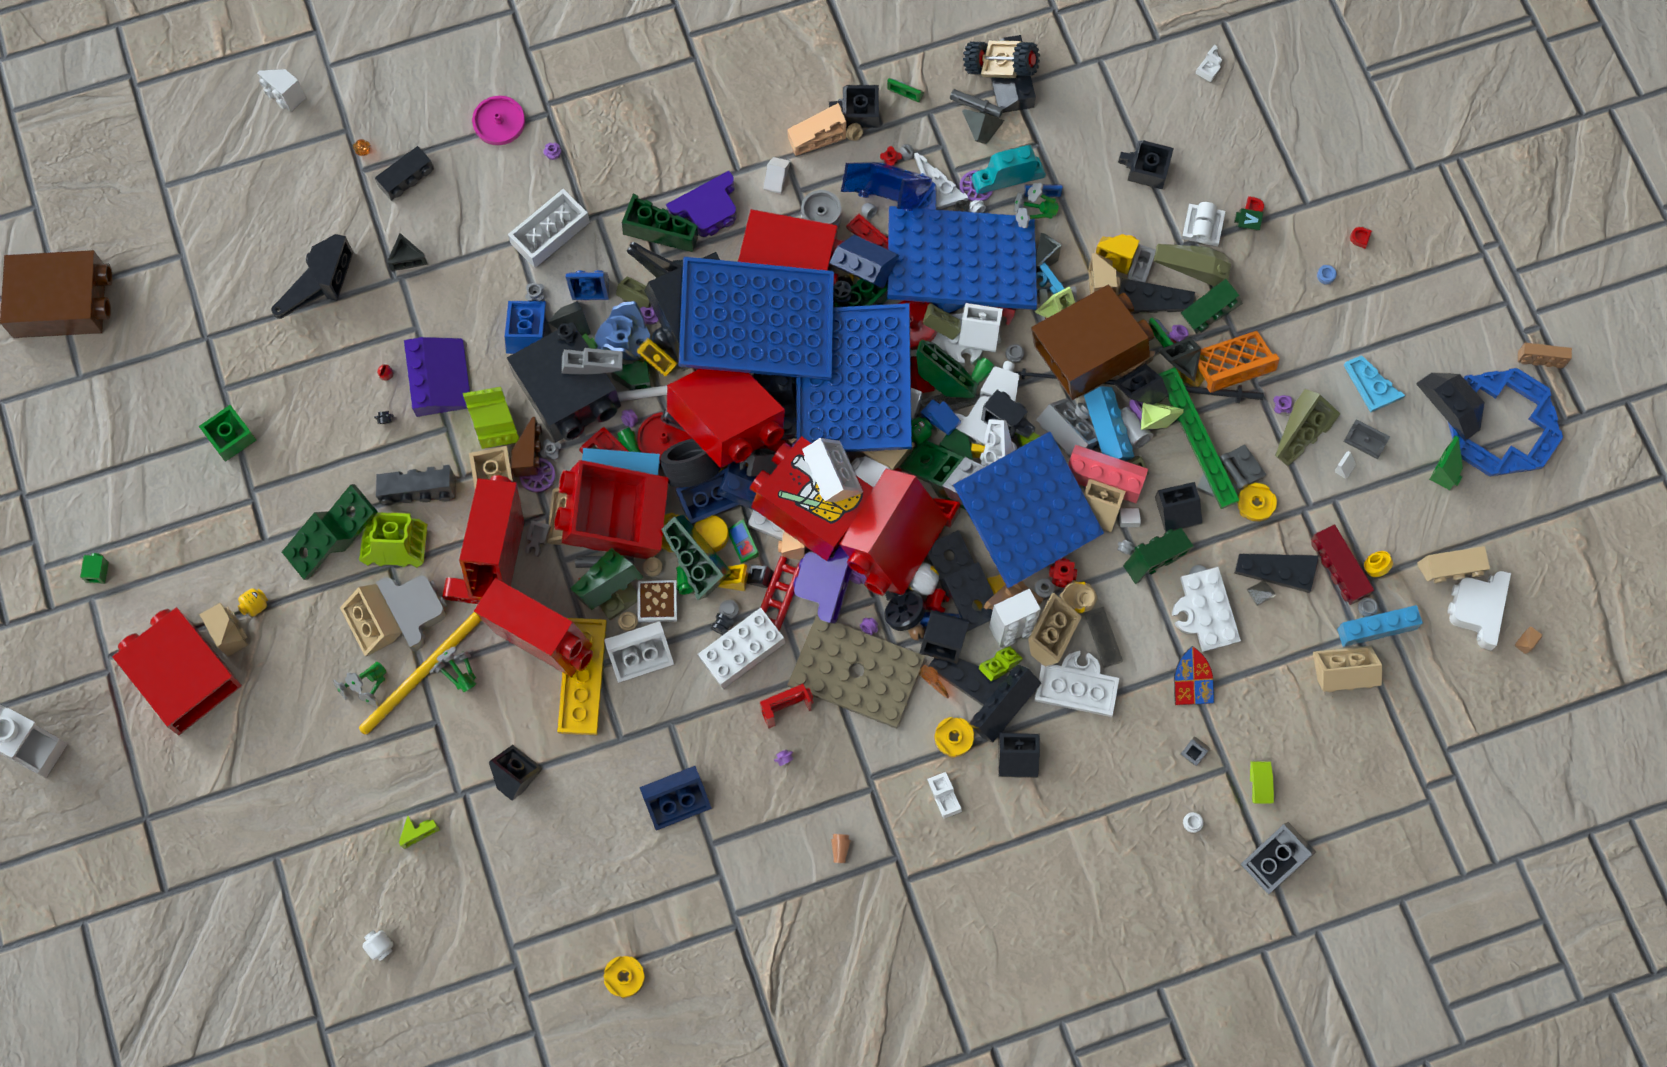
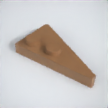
[984,581,1044,610]

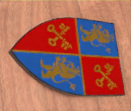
[1174,646,1214,705]

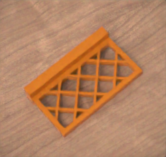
[1198,331,1280,393]

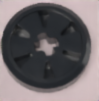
[884,591,926,631]

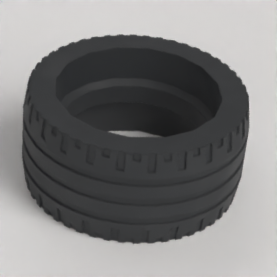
[660,438,721,488]

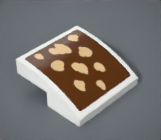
[638,580,677,622]

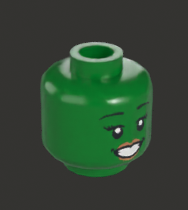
[912,417,933,445]

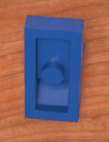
[920,400,961,435]

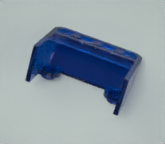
[841,162,933,211]

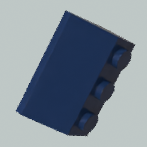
[830,235,900,289]
[717,461,759,513]
[676,468,740,524]
[639,766,712,831]

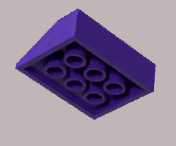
[404,337,470,417]

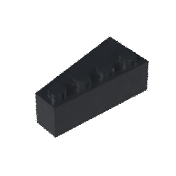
[376,465,456,504]

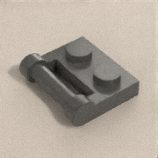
[1219,444,1267,490]

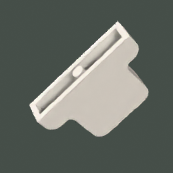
[956,396,1017,451]
[1448,571,1511,651]

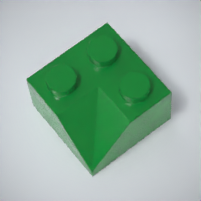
[199,405,257,462]

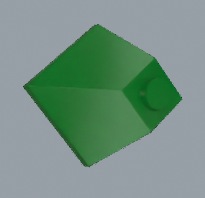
[1429,436,1463,490]

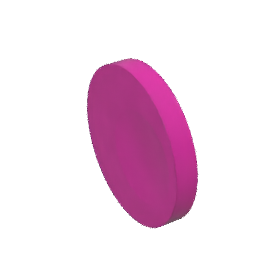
[472,96,525,145]

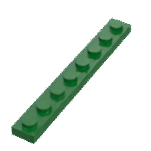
[1158,367,1239,509]

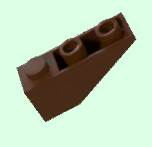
[511,417,542,477]

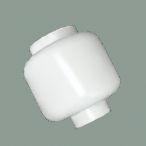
[362,930,393,961]

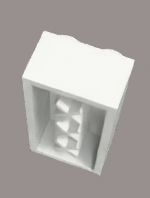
[508,189,590,268]
[989,589,1041,647]
[698,608,785,689]

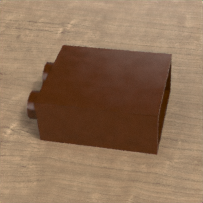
[0,250,113,338]
[1031,284,1154,400]

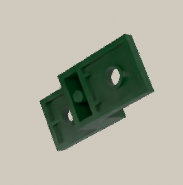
[900,440,967,511]
[281,484,378,580]

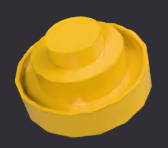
[1364,551,1393,577]

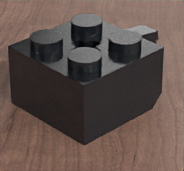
[829,85,879,128]
[1118,140,1174,190]
[981,389,1036,439]

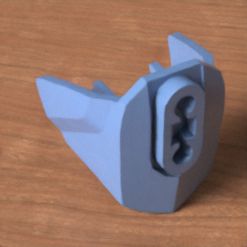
[595,301,650,360]

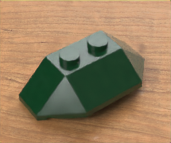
[916,339,978,398]

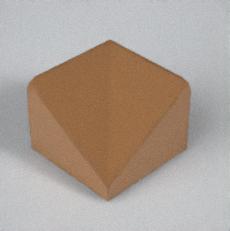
[1515,626,1542,654]

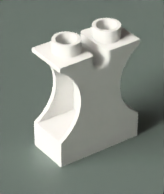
[0,705,67,778]

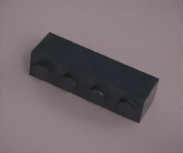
[969,664,1042,743]

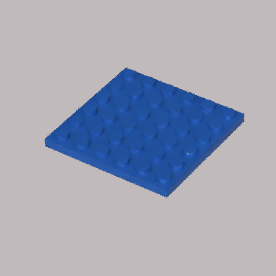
[953,432,1104,588]

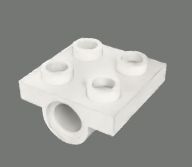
[1182,202,1225,247]

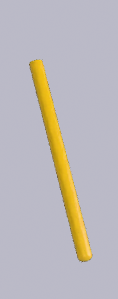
[359,612,482,735]

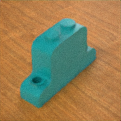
[971,145,1046,195]

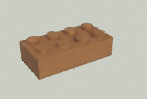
[1518,343,1572,368]

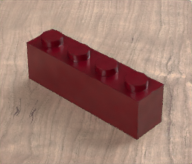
[1311,524,1374,605]

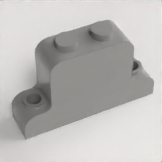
[376,576,447,652]

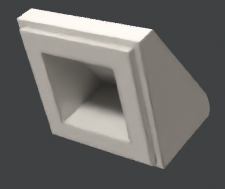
[1334,451,1356,479]
[1119,508,1141,527]

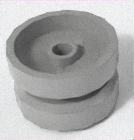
[801,190,841,230]

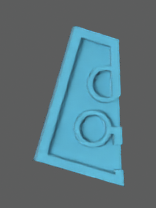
[1344,355,1405,413]

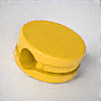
[694,515,729,552]

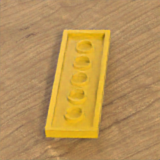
[557,618,607,735]

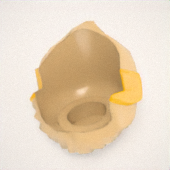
[1059,581,1098,614]

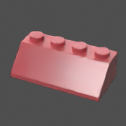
[1068,445,1148,503]

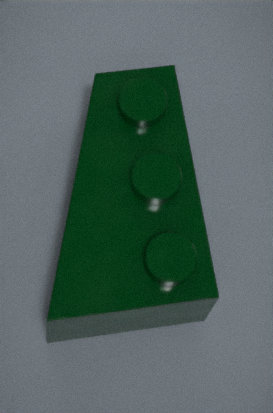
[1181,279,1243,334]
[1123,528,1194,584]
[570,548,644,610]

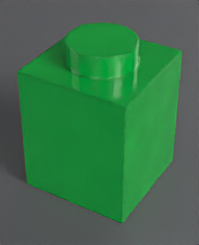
[80,553,109,584]

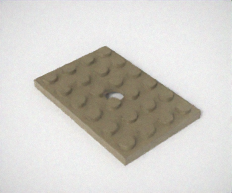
[787,615,925,729]

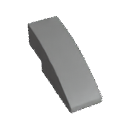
[562,348,622,374]

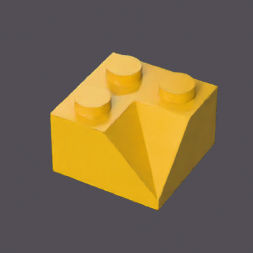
[1095,234,1140,275]

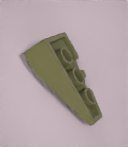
[1154,244,1231,287]
[1275,389,1340,466]

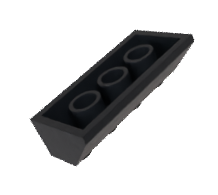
[991,35,1036,113]

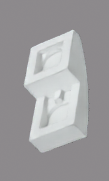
[927,772,962,819]

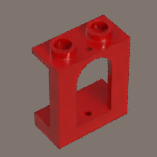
[760,683,814,729]

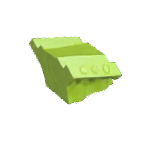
[463,387,519,449]
[359,512,428,568]

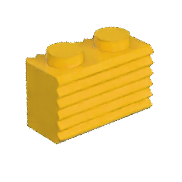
[637,338,677,376]

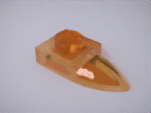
[919,665,949,699]

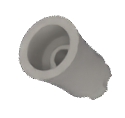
[1121,407,1153,450]

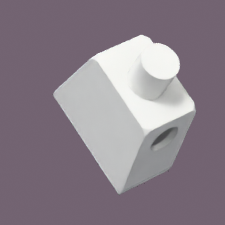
[980,361,1019,402]

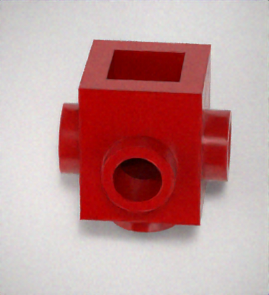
[1049,558,1077,588]

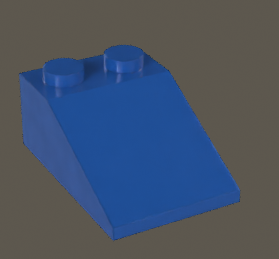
[565,270,609,300]
[504,301,546,354]

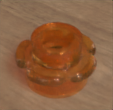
[353,139,371,156]

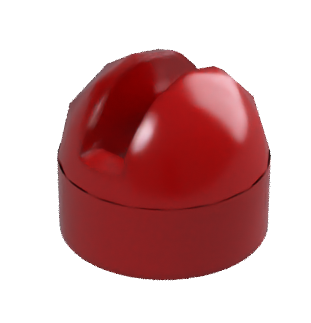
[378,364,394,381]

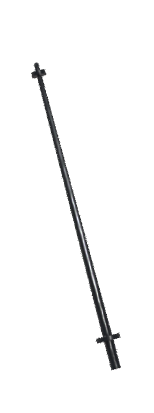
[1015,368,1264,404]

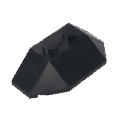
[1416,373,1485,441]

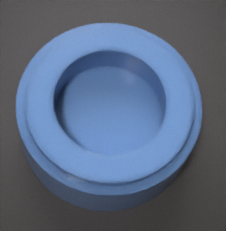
[1317,265,1337,284]

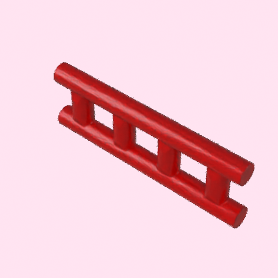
[760,556,800,632]

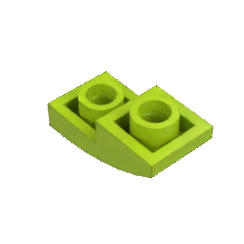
[978,646,1023,681]
[1250,761,1274,804]

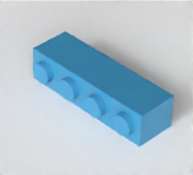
[1084,386,1134,461]
[582,448,660,475]
[1337,605,1423,647]

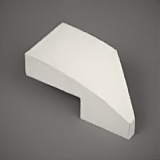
[1195,45,1222,82]

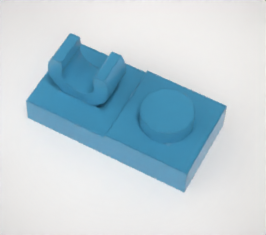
[1036,262,1065,295]

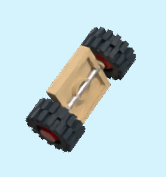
[963,41,1040,78]

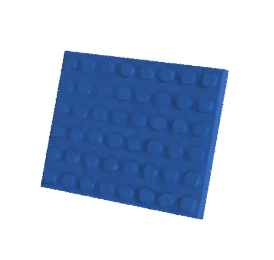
[887,206,1037,310]
[679,257,834,380]
[797,304,912,452]

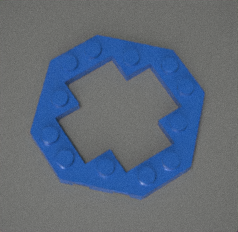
[1448,368,1563,477]

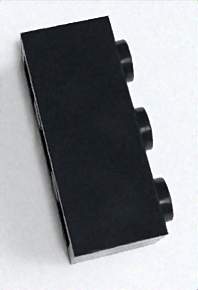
[375,146,434,201]

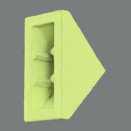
[1035,287,1075,318]
[1141,403,1184,430]

